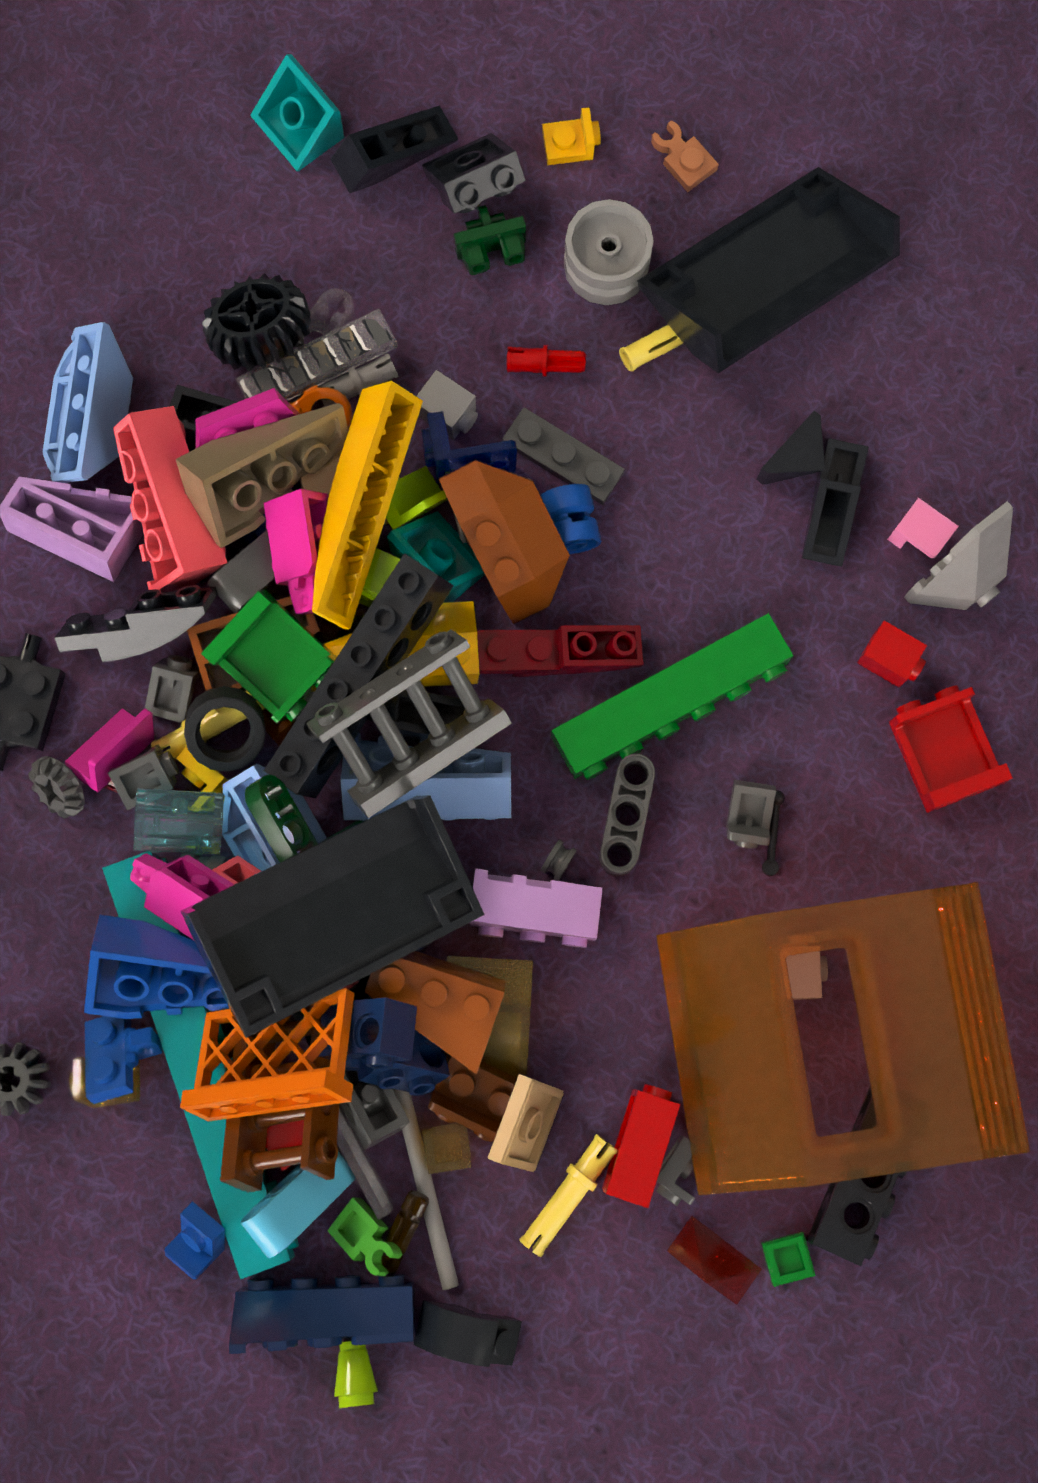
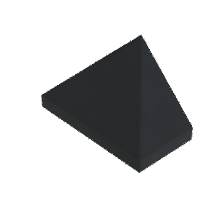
[756,410,825,485]

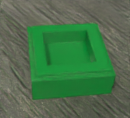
[761,1231,816,1287]

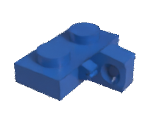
[85,1016,162,1104]

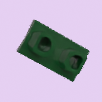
[454,205,526,275]

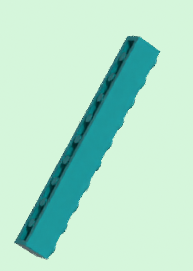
[102,850,299,1280]

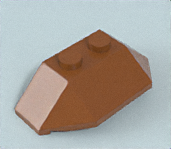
[439,460,570,624]

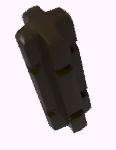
[381,1190,429,1274]

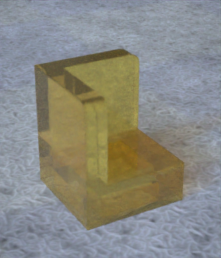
[422,1123,472,1174]

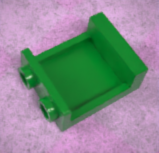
[201,591,337,724]

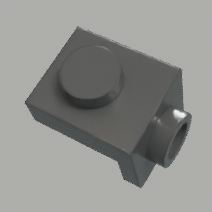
[726,780,776,848]

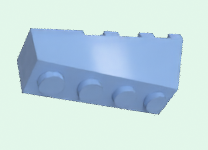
[341,733,511,821]

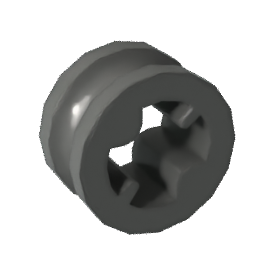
[540,839,577,881]

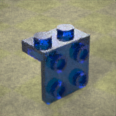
[421,411,517,486]

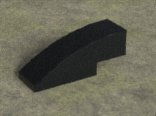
[802,438,869,567]

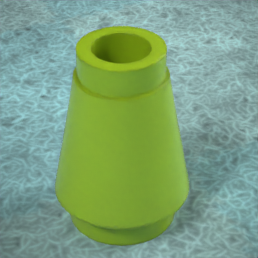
[334,1341,378,1408]

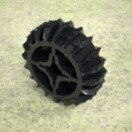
[202,274,312,372]

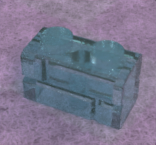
[133,788,224,855]

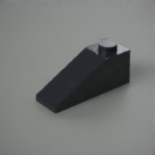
[331,105,458,193]

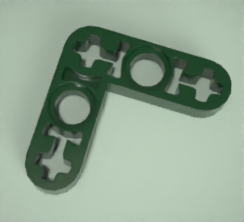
[245,774,364,862]

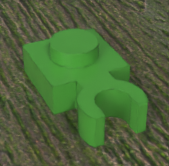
[327,1197,402,1276]

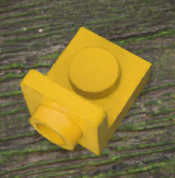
[542,107,601,165]
[176,746,229,814]

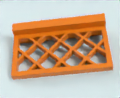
[180,988,354,1122]

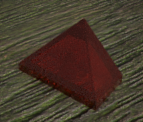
[666,1216,762,1305]

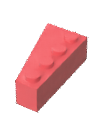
[113,406,227,593]

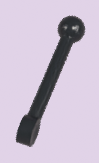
[762,790,785,876]

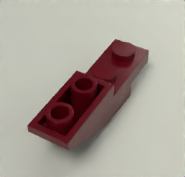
[477,625,643,677]

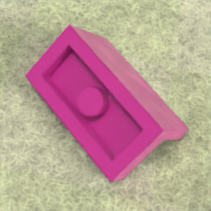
[65,708,154,793]

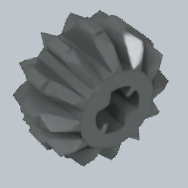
[0,1042,51,1116]

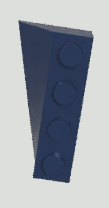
[229,1274,416,1354]

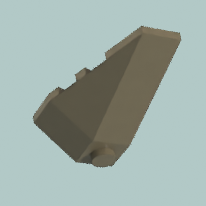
[176,403,348,548]

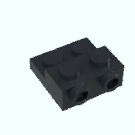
[422,133,526,214]

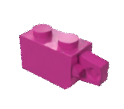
[263,489,329,615]
[130,853,234,940]

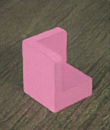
[887,498,959,558]

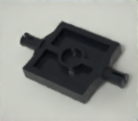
[0,633,66,772]

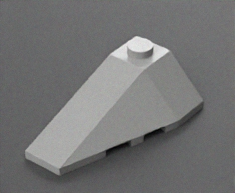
[904,501,1013,610]

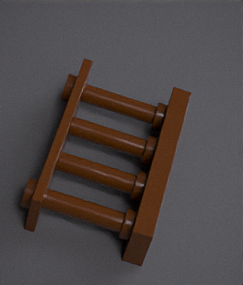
[220,1017,340,1193]

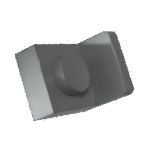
[145,655,201,723]
[108,744,179,810]
[656,1135,699,1206]

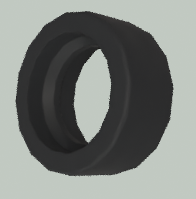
[184,686,266,772]

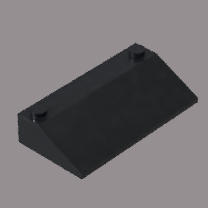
[637,167,900,374]
[180,795,485,1038]

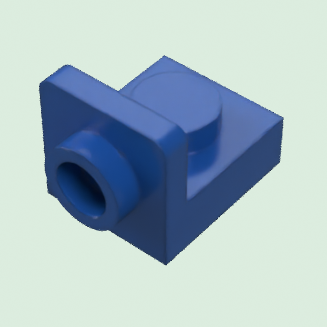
[164,1201,225,1279]

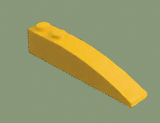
[312,381,423,630]

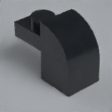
[413,1300,522,1367]

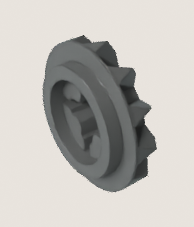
[28,756,85,819]

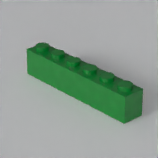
[551,613,794,780]

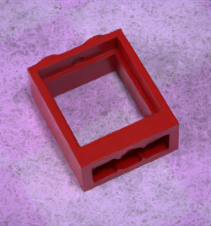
[602,1084,680,1208]

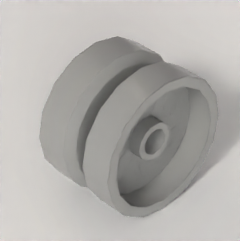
[564,199,654,305]

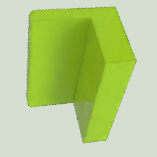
[386,466,448,530]

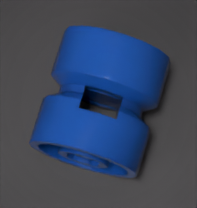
[540,484,602,554]

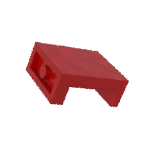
[889,685,1013,813]

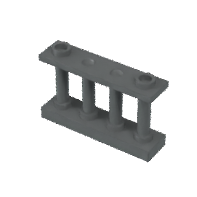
[306,629,512,818]

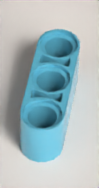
[241,1151,355,1258]

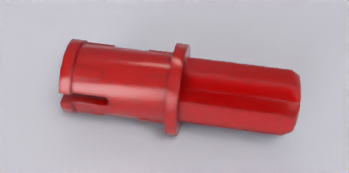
[507,344,586,377]

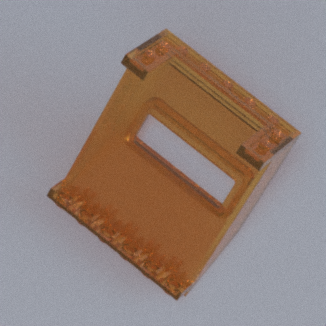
[656,882,1030,1195]

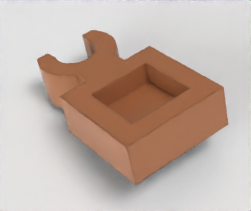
[651,121,719,192]

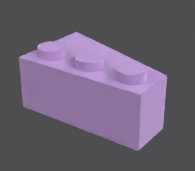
[0,477,144,582]
[470,868,602,948]

